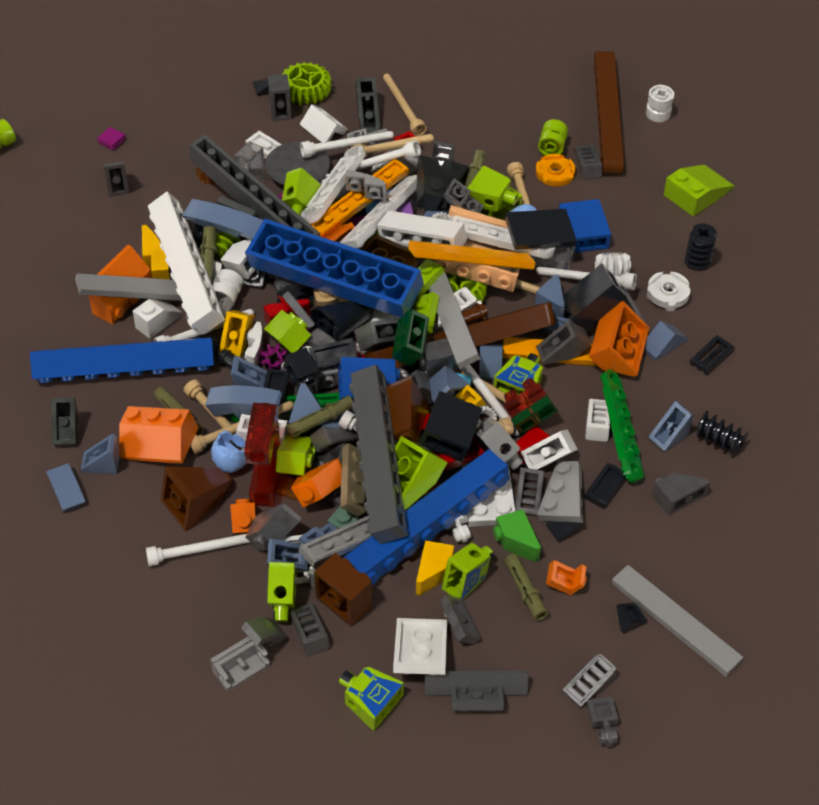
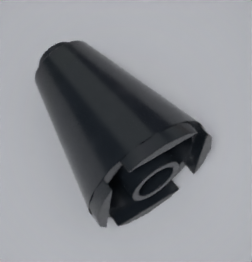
[310,300,373,344]

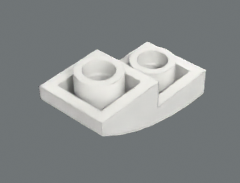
[244,321,263,366]

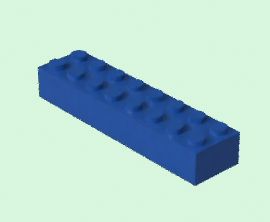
[245,218,424,318]

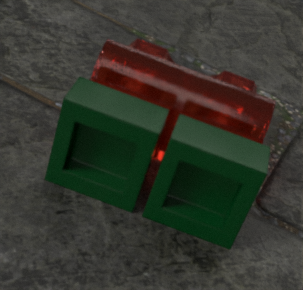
[504,378,559,435]

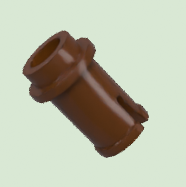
[462,303,487,324]

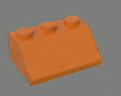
[89,245,152,324]
[589,301,650,377]
[119,406,199,464]

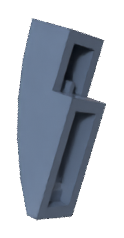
[205,385,282,419]

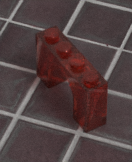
[244,403,280,507]

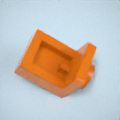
[230,499,256,534]
[546,560,587,596]

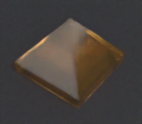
[276,474,298,501]

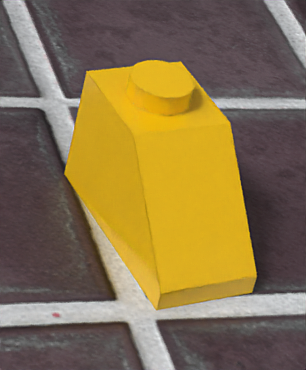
[218,310,255,358]
[416,540,454,595]

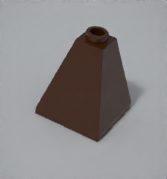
[387,376,430,442]
[161,466,231,532]

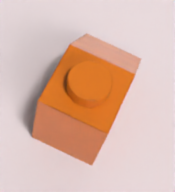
[291,458,342,507]

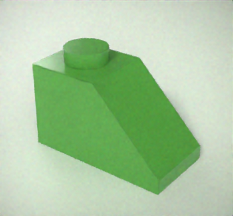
[493,509,541,562]

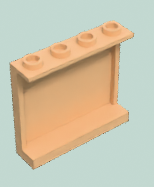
[432,205,520,292]

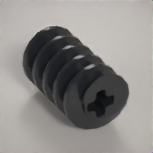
[684,223,717,270]
[696,410,748,456]

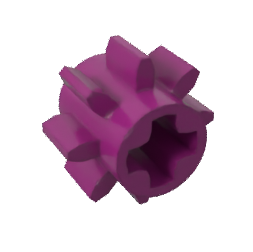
[261,343,287,370]

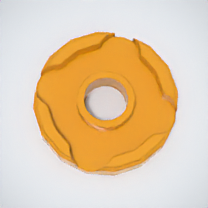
[536,154,575,187]

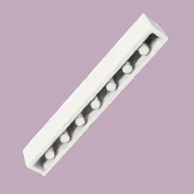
[148,191,225,334]

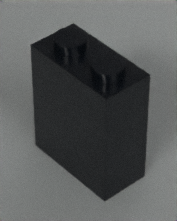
[563,263,626,330]
[418,391,483,462]

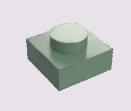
[327,506,360,529]

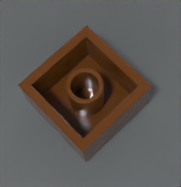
[314,553,372,627]

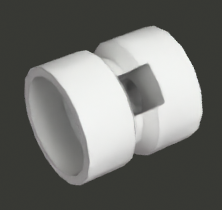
[646,85,674,122]
[212,269,244,308]

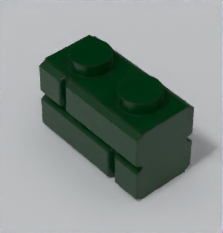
[392,309,429,365]

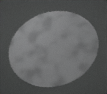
[265,142,330,185]

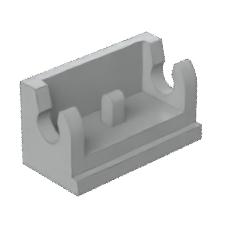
[210,636,270,692]

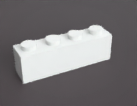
[377,210,467,247]

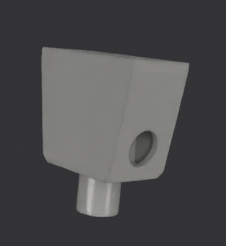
[474,417,523,470]

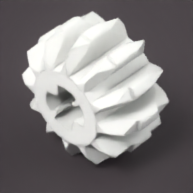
[595,252,631,276]

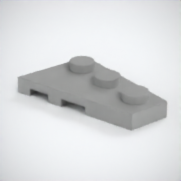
[537,461,583,523]

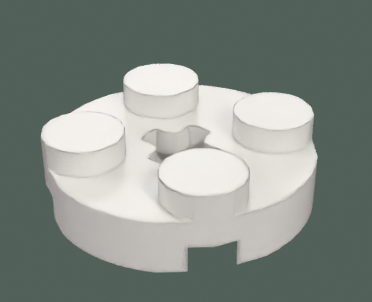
[647,272,691,311]

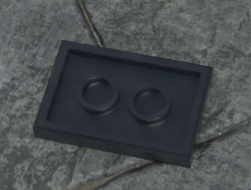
[504,209,577,250]

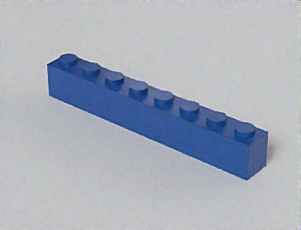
[30,337,214,383]
[343,449,510,585]

